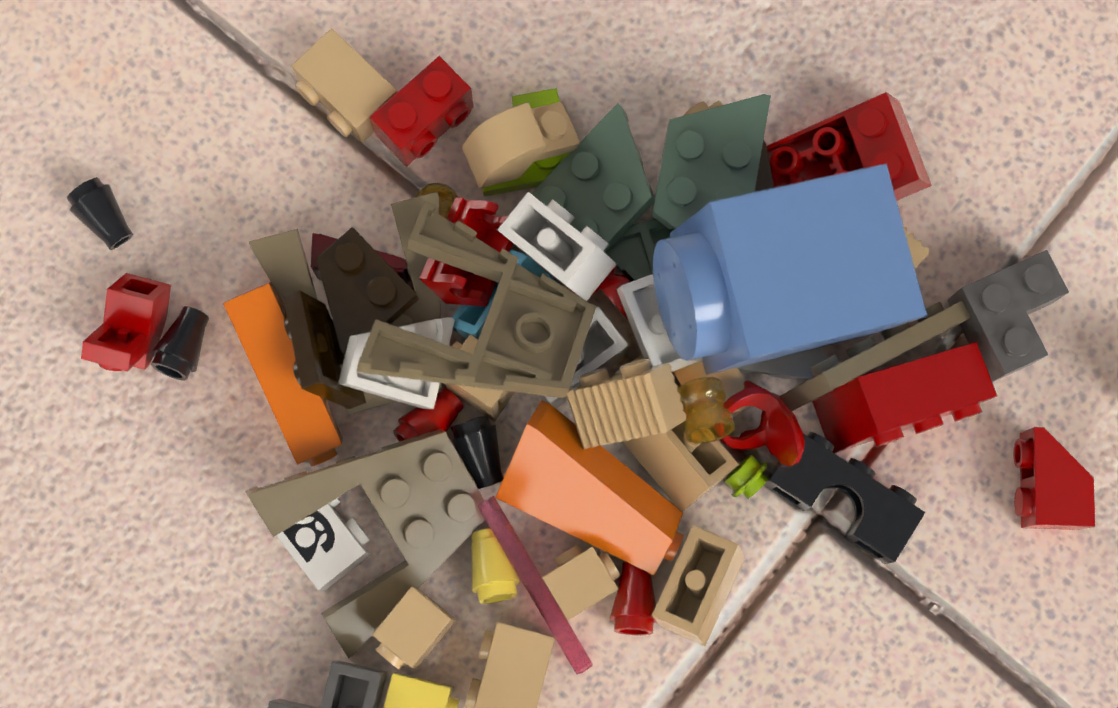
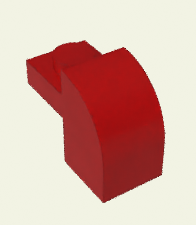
[81,273,171,371]

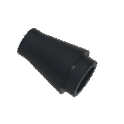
[67,177,134,250]
[151,306,209,381]
[450,415,504,489]

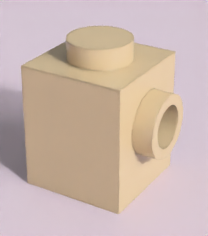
[542,544,621,621]

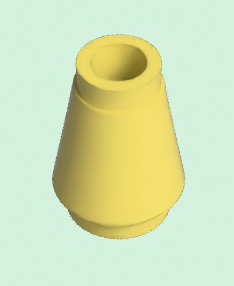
[471,528,520,604]

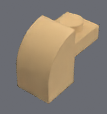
[462,101,580,189]

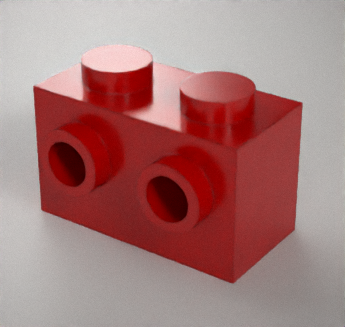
[370,56,474,167]

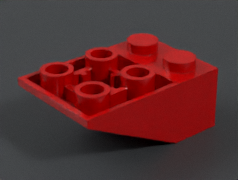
[767,92,932,201]

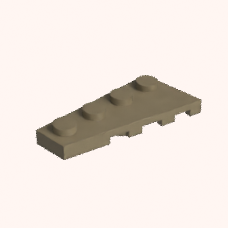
[779,301,971,411]

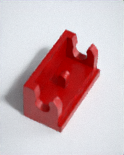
[419,197,513,307]

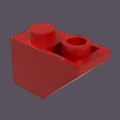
[1013,427,1095,530]

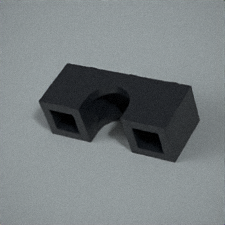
[763,432,926,564]

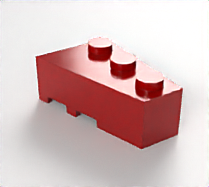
[812,342,998,453]

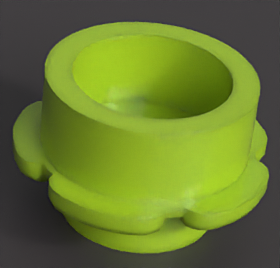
[724,455,768,499]

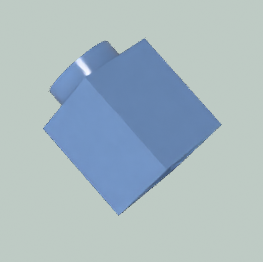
[653,164,927,375]

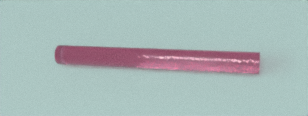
[477,496,593,675]

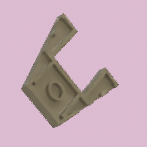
[249,192,442,415]
[357,201,596,398]
[246,429,492,658]

